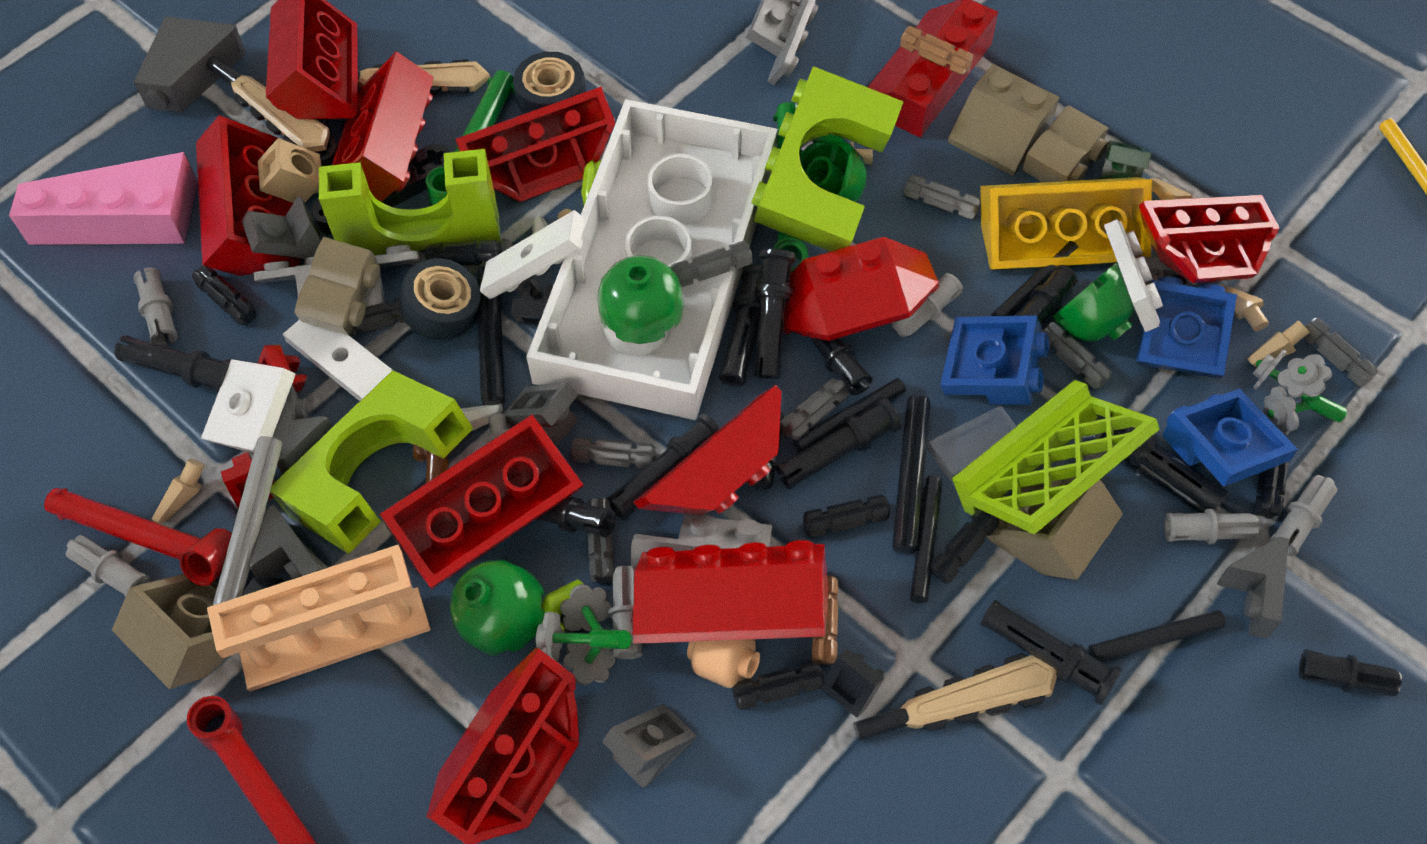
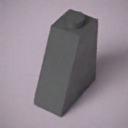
[134,16,246,112]

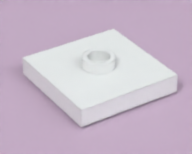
[201,359,295,453]

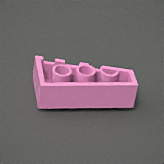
[9,152,198,245]

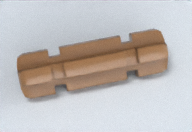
[900,26,973,75]
[812,576,838,665]

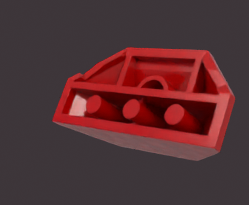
[455,87,616,203]
[1138,195,1280,283]
[784,237,939,341]
[634,385,782,515]
[426,648,579,844]

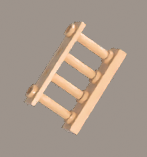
[207,544,431,692]

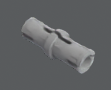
[133,268,178,346]

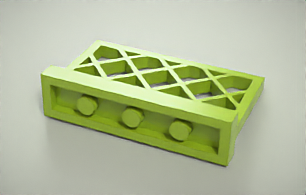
[952,380,1160,535]

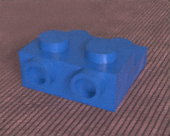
[1135,277,1237,379]
[940,316,1050,405]
[1162,388,1298,487]

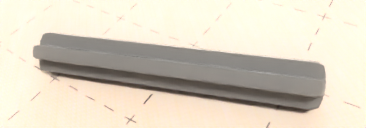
[213,436,282,605]

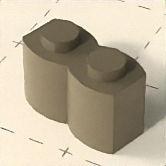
[1022,105,1109,182]
[294,237,380,336]

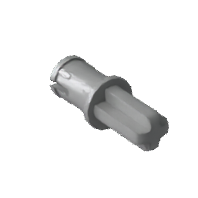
[892,273,963,338]
[1270,475,1337,556]
[1163,509,1259,544]
[65,535,150,597]
[608,566,642,659]

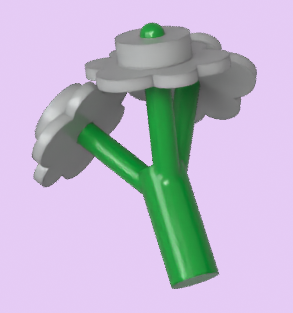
[1253,349,1347,436]
[536,584,632,686]

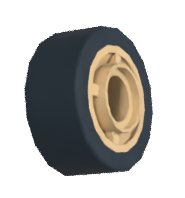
[513,51,586,114]
[399,258,480,340]

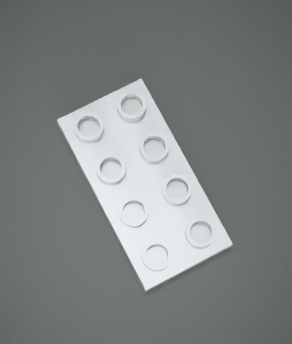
[526,99,778,420]

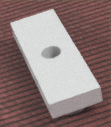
[480,210,585,299]
[1104,219,1163,332]
[283,320,392,401]

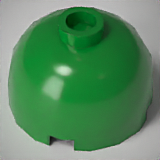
[801,134,867,203]
[597,255,684,344]
[1053,262,1135,342]
[450,560,545,656]

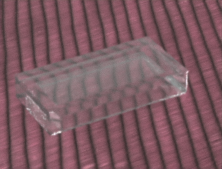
[927,405,1017,482]

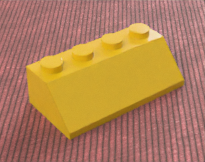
[980,177,1152,270]

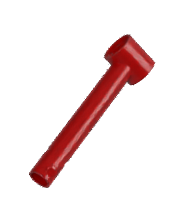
[44,487,232,586]
[187,696,317,844]

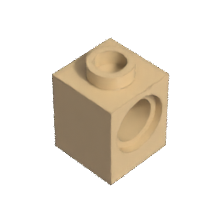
[258,138,321,203]

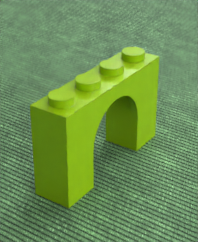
[751,66,904,251]
[319,149,500,256]
[270,370,473,554]

